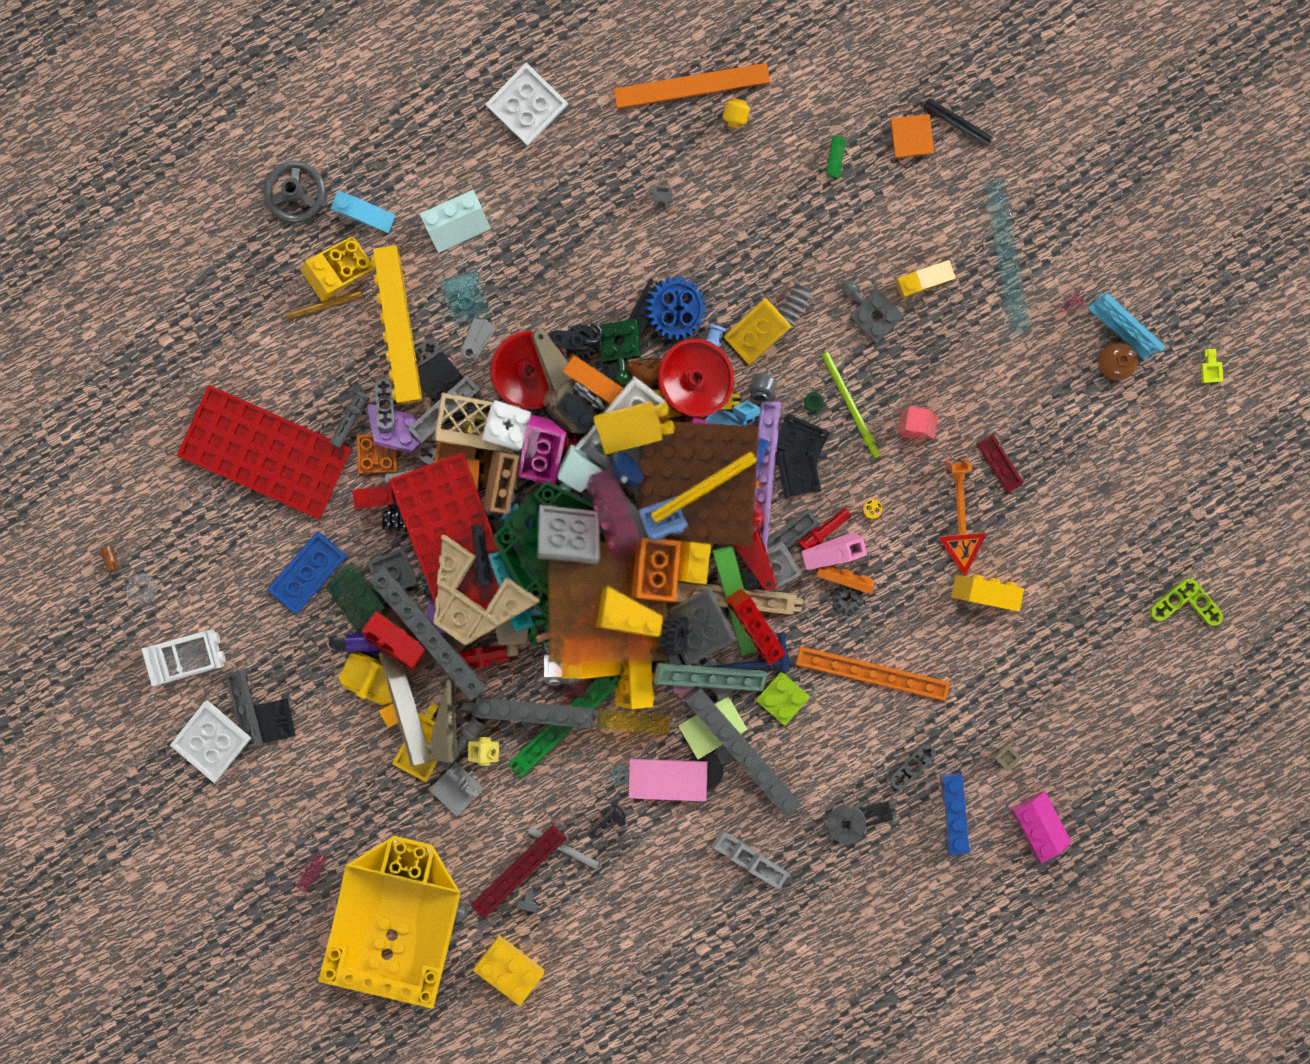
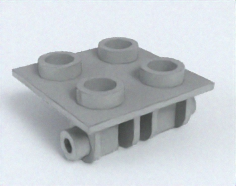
[429,762,484,817]

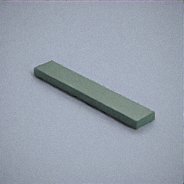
[654,663,767,691]

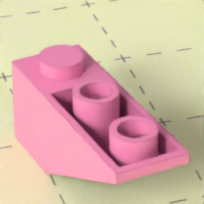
[801,532,867,570]

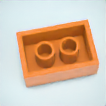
[631,537,681,602]

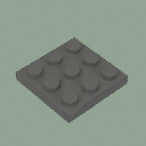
[660,587,737,665]

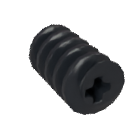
[382,505,408,532]

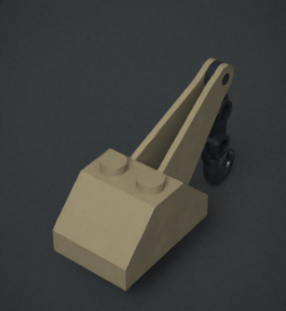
[531,323,603,433]

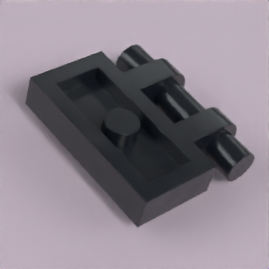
[554,381,606,433]

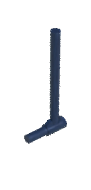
[705,632,790,672]

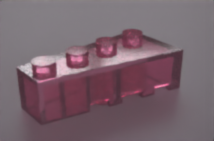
[586,469,641,560]

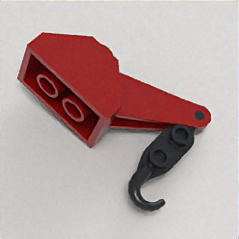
[706,498,777,591]

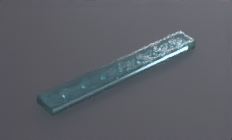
[984,178,1031,334]

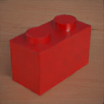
[352,485,396,509]

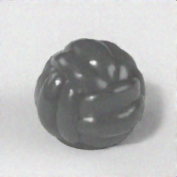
[454,902,468,923]

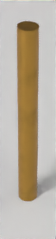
[286,290,363,320]

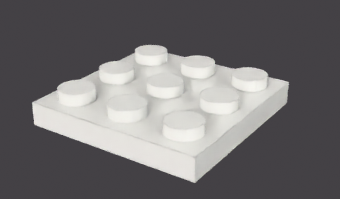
[486,63,568,146]
[170,700,251,783]

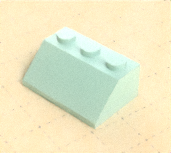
[420,190,491,253]

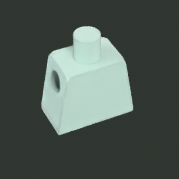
[558,445,603,492]

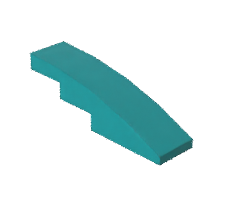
[488,552,534,633]

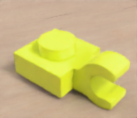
[1200,349,1223,383]

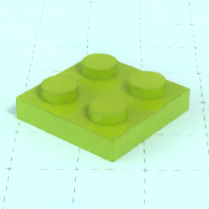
[756,672,810,726]

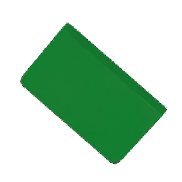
[825,135,846,179]

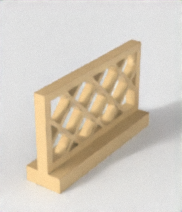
[433,393,520,453]

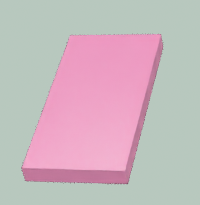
[629,759,708,801]

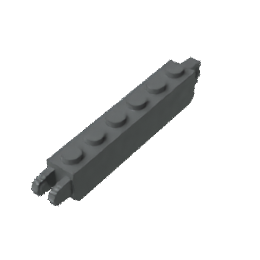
[462,697,609,728]

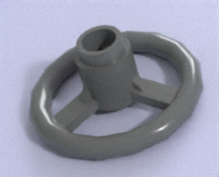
[264,161,326,223]

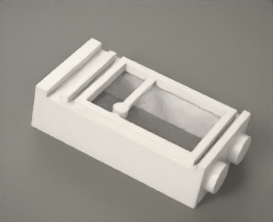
[142,629,226,686]

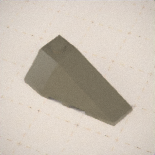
[428,677,458,762]

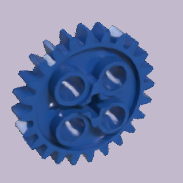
[644,276,707,340]

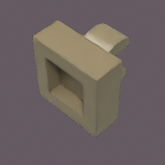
[993,744,1022,771]

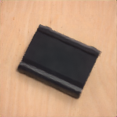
[777,413,830,463]
[776,445,821,498]
[588,804,626,839]

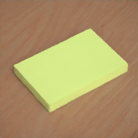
[678,696,748,759]

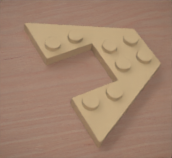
[434,535,540,645]

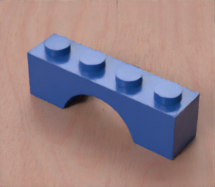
[940,772,970,855]

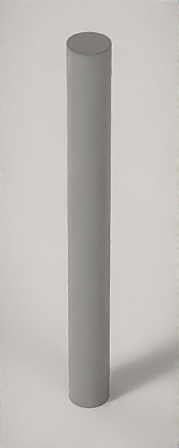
[527,827,599,869]

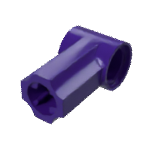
[346,634,382,654]

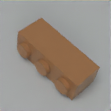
[483,451,519,514]

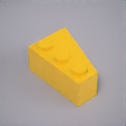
[951,574,1024,612]
[596,587,663,637]

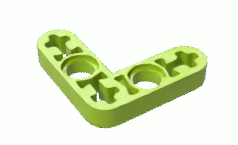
[1149,579,1223,626]

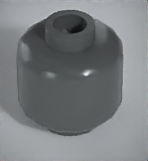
[749,372,777,402]

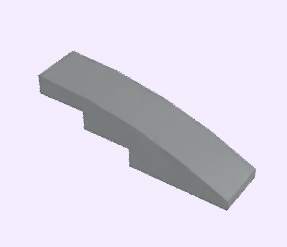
[408,375,480,443]
[711,830,790,889]

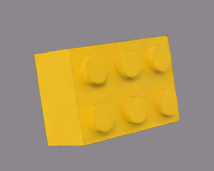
[473,935,544,1006]

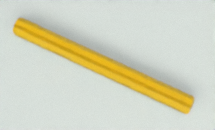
[651,452,756,523]

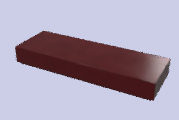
[976,434,1024,493]

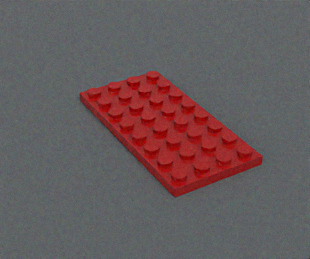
[177,384,352,520]
[388,452,499,610]

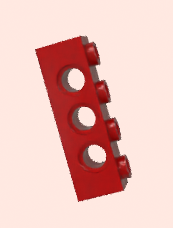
[725,588,786,665]

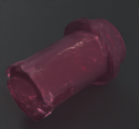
[564,681,588,699]

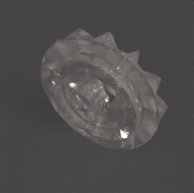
[125,573,158,605]

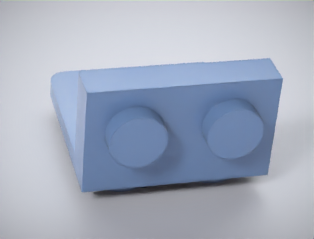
[639,497,687,541]

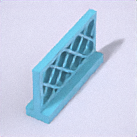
[1088,293,1166,360]

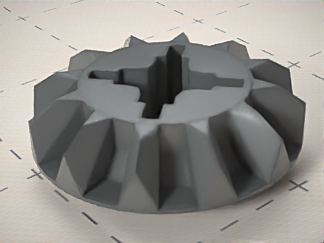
[832,585,863,615]

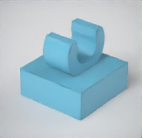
[733,400,760,426]

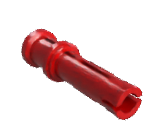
[797,507,852,550]

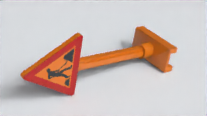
[939,459,986,575]

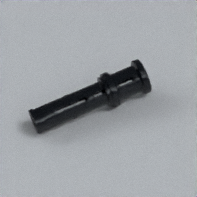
[470,524,493,585]

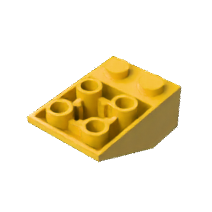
[300,236,375,302]

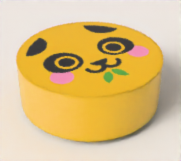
[863,499,883,519]

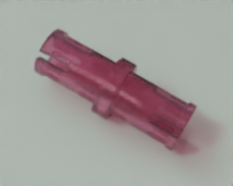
[296,852,328,892]

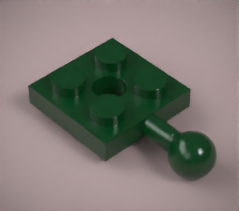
[600,318,641,386]

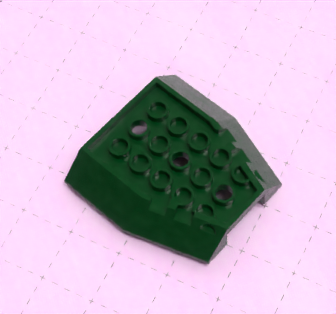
[492,481,636,635]

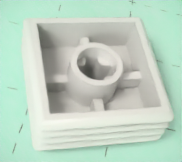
[482,401,531,451]

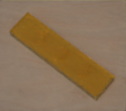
[597,709,671,734]

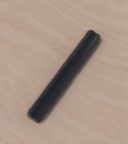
[924,98,993,147]

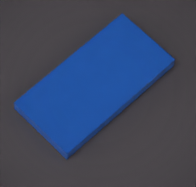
[267,531,347,615]

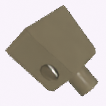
[495,611,530,656]

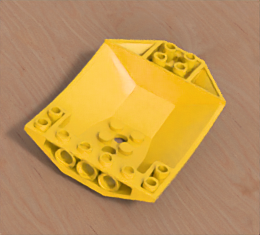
[318,836,461,1009]

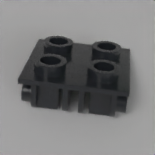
[418,351,464,403]
[253,698,296,743]

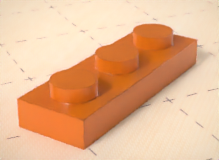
[816,565,875,594]

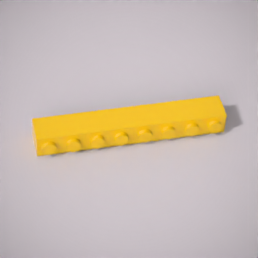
[371,245,423,405]

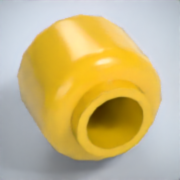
[723,98,750,128]

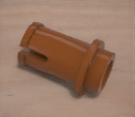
[99,546,119,572]

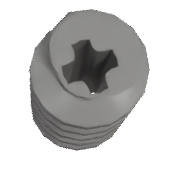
[777,283,814,326]

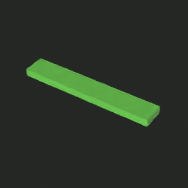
[713,545,757,656]

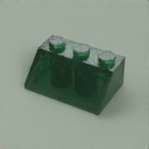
[326,562,391,634]

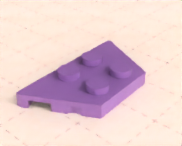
[367,403,429,454]

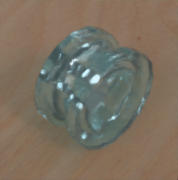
[612,765,629,784]

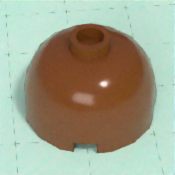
[1098,342,1138,381]
[628,357,662,389]

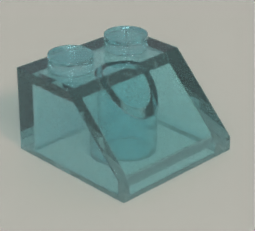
[440,270,491,324]

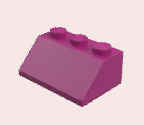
[517,415,566,485]
[1010,790,1071,863]

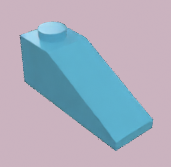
[331,190,396,233]

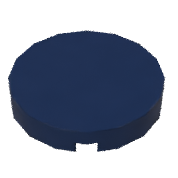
[609,451,643,487]

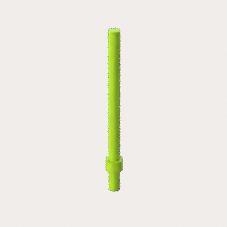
[821,352,881,459]

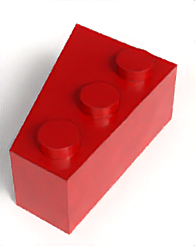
[362,611,426,672]

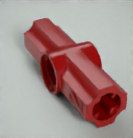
[459,645,510,668]

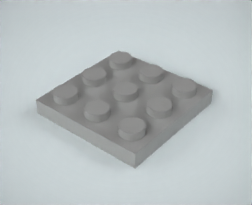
[538,505,599,564]

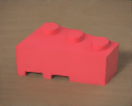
[897,406,938,439]

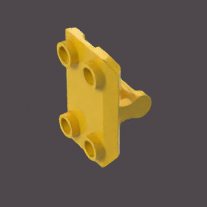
[339,652,392,705]

